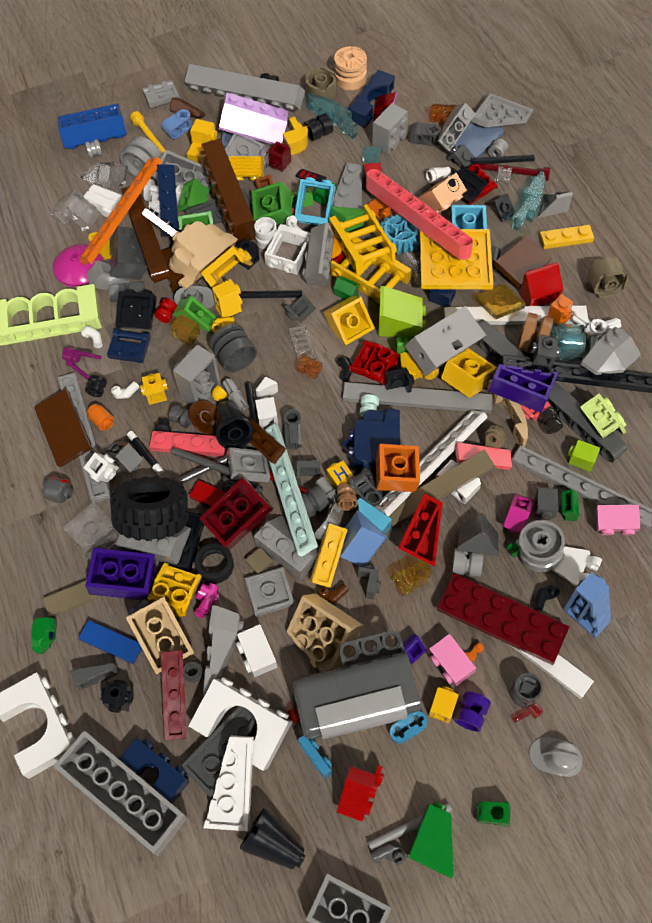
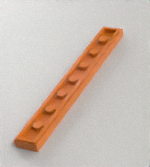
[78,157,162,265]

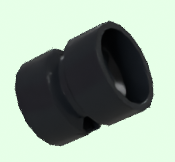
[304,113,333,142]

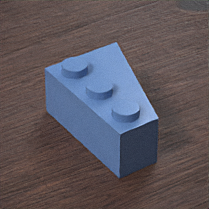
[563,572,611,638]

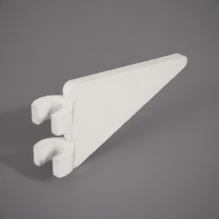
[515,539,602,586]

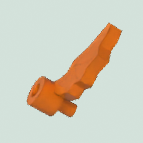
[465,643,484,662]

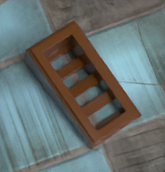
[170,97,206,117]

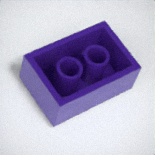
[85,548,157,601]

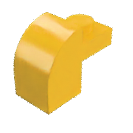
[283,117,308,155]

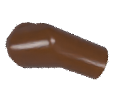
[318,583,349,603]

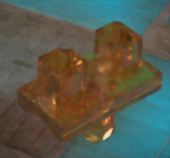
[430,104,457,124]

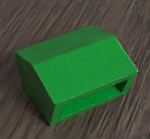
[334,276,360,300]
[561,489,579,521]

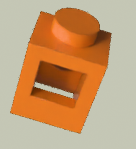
[547,294,573,327]

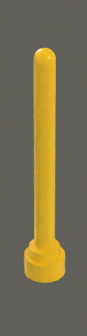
[130,111,165,155]

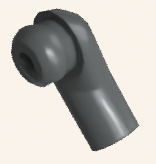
[370,843,405,865]

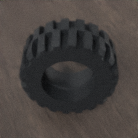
[110,476,188,541]

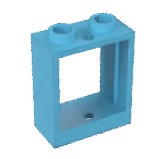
[295,177,336,226]

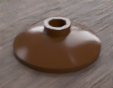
[188,400,217,434]

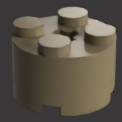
[305,67,337,106]
[587,257,629,298]

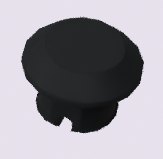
[154,418,171,432]

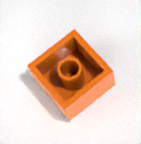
[376,444,420,492]

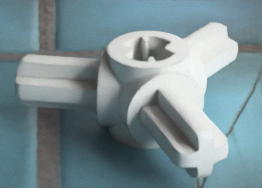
[572,312,622,352]

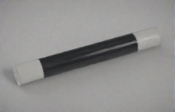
[127,431,164,475]

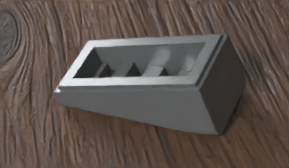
[70,663,119,690]

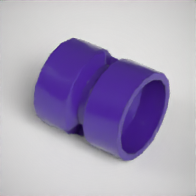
[454,691,491,732]

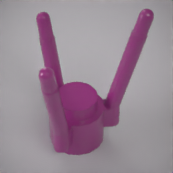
[62,346,102,380]

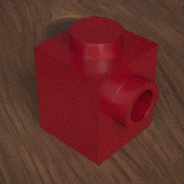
[268,141,291,171]

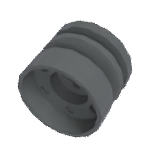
[209,323,257,373]

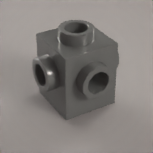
[531,335,560,367]

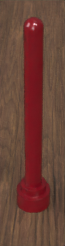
[471,164,550,181]

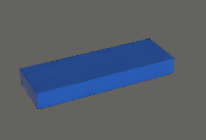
[78,620,142,665]

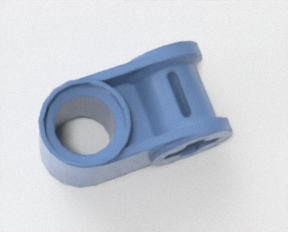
[161,109,193,139]

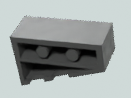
[110,226,148,280]

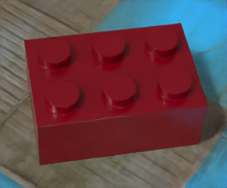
[199,477,274,549]

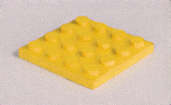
[420,229,493,290]

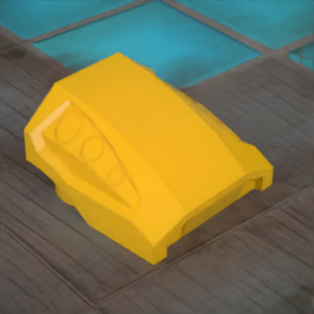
[147,562,202,617]

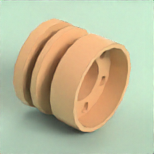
[334,46,367,90]

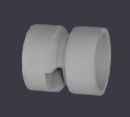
[452,548,483,578]

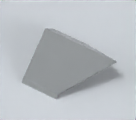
[537,191,573,218]

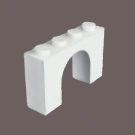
[0,673,76,779]
[189,677,293,771]

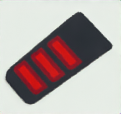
[295,169,327,182]

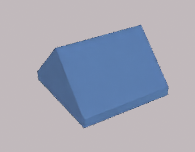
[340,511,387,567]

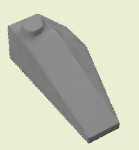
[152,149,213,189]

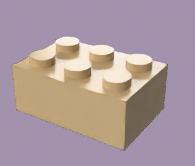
[125,597,194,674]

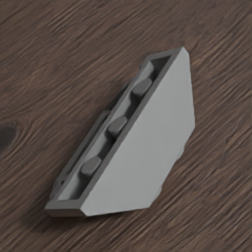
[580,326,641,375]

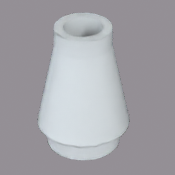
[426,167,451,184]

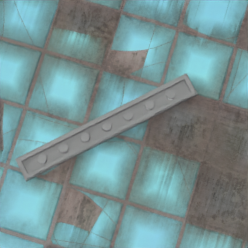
[58,372,111,504]
[343,382,492,413]
[511,445,652,532]

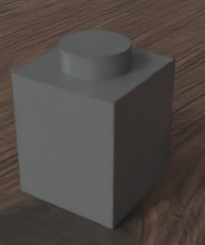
[535,487,558,520]

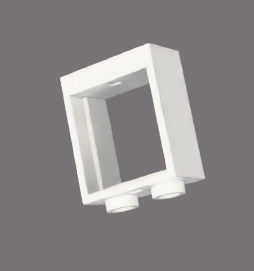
[264,224,311,275]

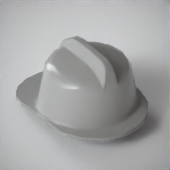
[174,283,215,309]
[314,501,341,542]
[529,737,582,777]

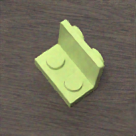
[580,393,626,438]

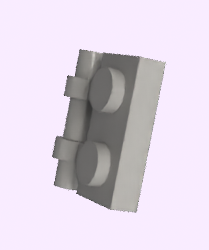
[142,80,179,108]

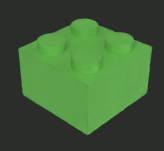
[252,181,292,225]

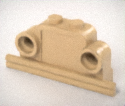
[169,221,238,290]

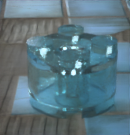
[553,323,586,361]

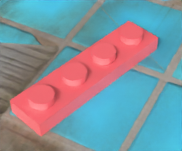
[149,431,226,457]

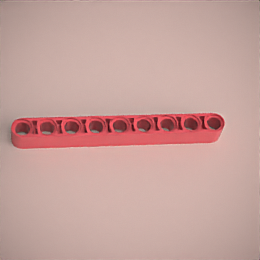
[366,169,473,260]

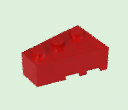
[398,494,443,566]

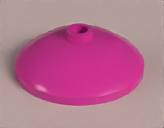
[53,244,104,287]

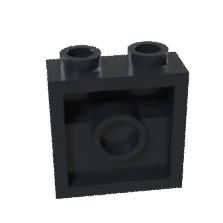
[115,289,157,330]

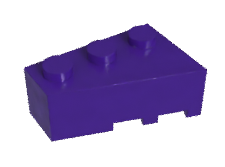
[488,364,558,413]

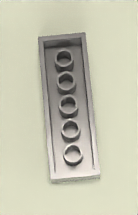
[53,731,188,856]

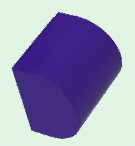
[403,633,427,664]

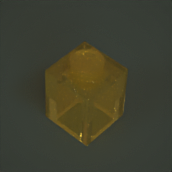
[170,314,200,346]

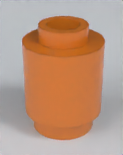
[87,404,114,431]

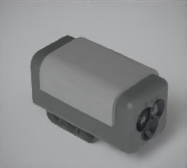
[292,631,421,740]

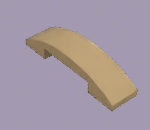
[487,379,528,447]

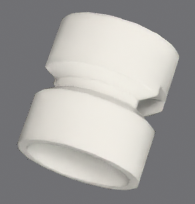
[254,217,277,250]

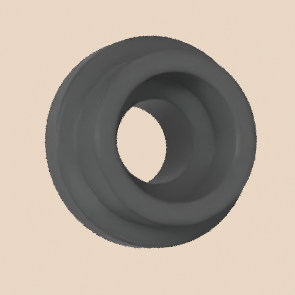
[184,661,203,683]

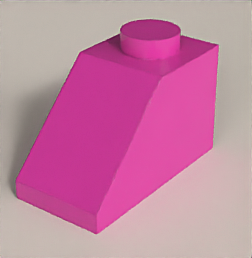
[503,494,534,533]

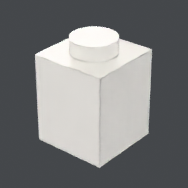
[255,397,278,428]

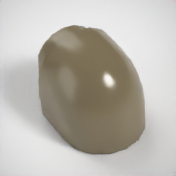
[485,425,506,448]

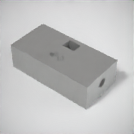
[405,306,486,376]

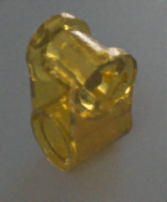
[391,561,431,596]

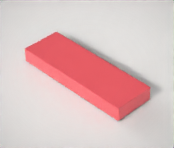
[455,442,512,470]

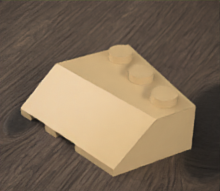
[287,593,364,672]

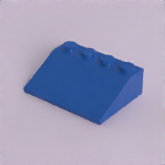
[57,103,127,149]

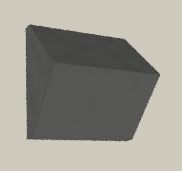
[457,513,499,556]

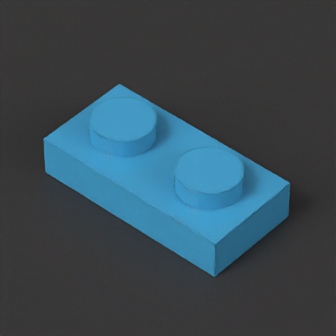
[298,735,332,780]

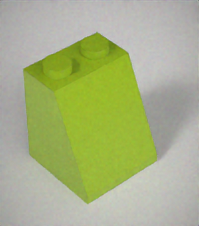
[379,286,426,337]

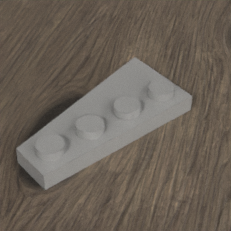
[333,162,363,209]

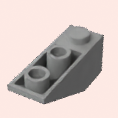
[438,103,476,152]

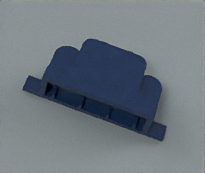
[348,409,400,496]

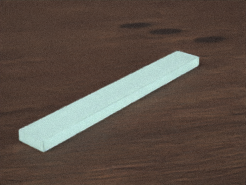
[265,423,318,557]

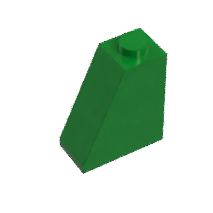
[406,802,453,879]

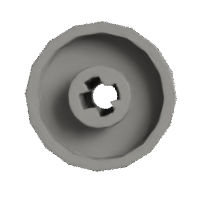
[120,136,162,177]
[519,520,565,572]

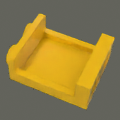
[201,246,253,287]

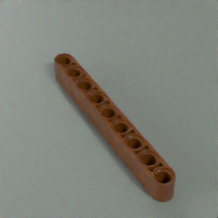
[121,186,171,283]

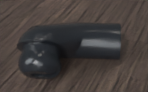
[337,356,352,382]
[533,585,560,610]

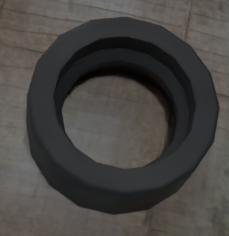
[194,543,234,584]

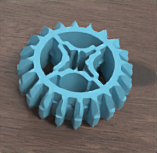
[380,213,420,255]

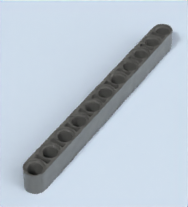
[476,319,627,462]

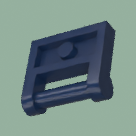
[107,328,150,363]

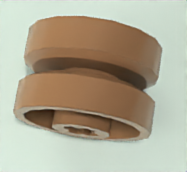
[519,312,554,353]

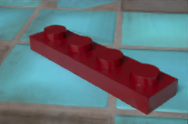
[160,650,187,740]

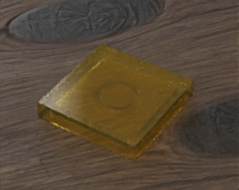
[475,284,525,320]

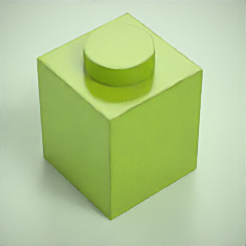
[567,440,600,472]

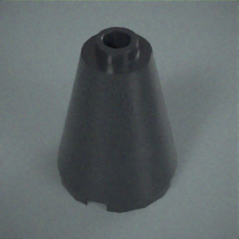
[216,401,254,449]
[240,808,306,869]

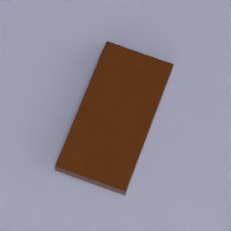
[34,389,92,468]

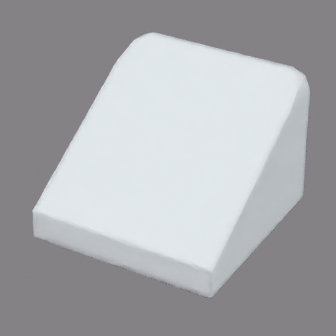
[256,377,278,400]

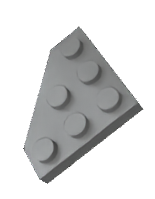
[472,93,534,128]

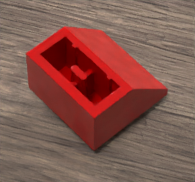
[519,262,563,306]

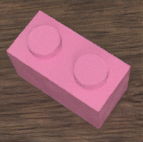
[595,505,640,535]
[429,634,476,687]

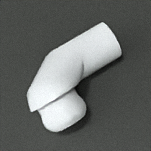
[286,215,302,230]
[81,326,103,348]
[111,381,140,399]

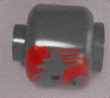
[41,476,73,503]

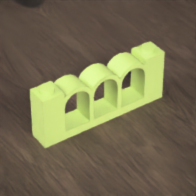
[0,284,102,346]

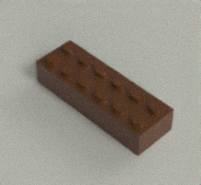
[200,138,255,245]

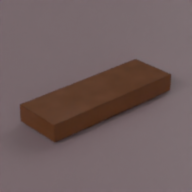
[250,419,286,464]

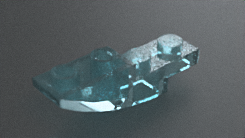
[307,94,357,139]
[512,171,545,231]

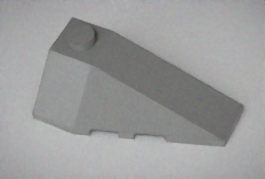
[203,605,244,696]

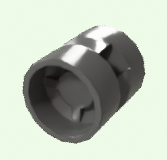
[301,485,330,518]
[510,673,543,708]

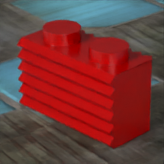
[337,766,378,822]

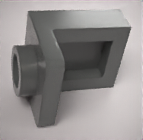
[446,144,475,167]
[284,294,316,323]
[293,459,320,486]
[358,566,381,600]

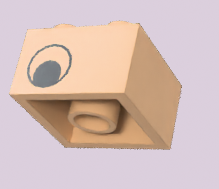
[418,173,467,213]

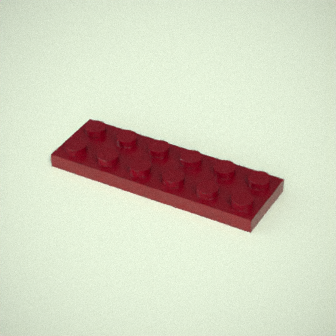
[437,573,570,665]

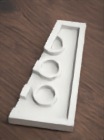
[203,735,254,831]

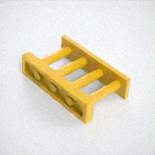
[329,204,397,274]
[331,238,412,304]

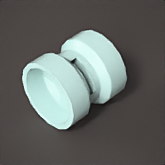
[359,394,379,418]

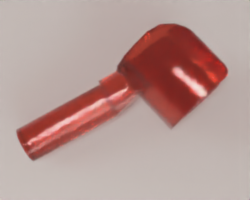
[512,704,543,723]
[287,709,300,724]

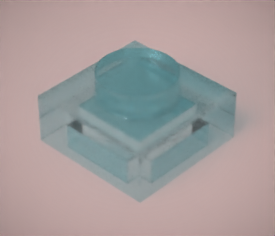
[363,146,381,163]

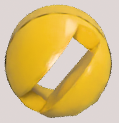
[212,385,228,401]

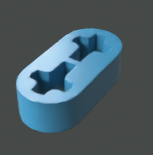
[390,711,428,744]

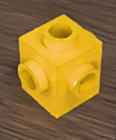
[140,373,168,405]

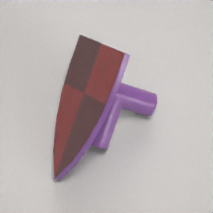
[374,92,397,121]

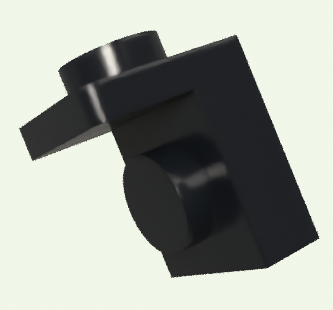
[384,367,414,393]

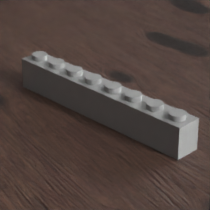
[185,64,305,111]

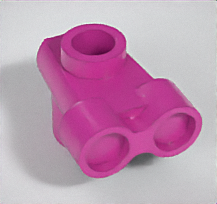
[194,583,220,618]

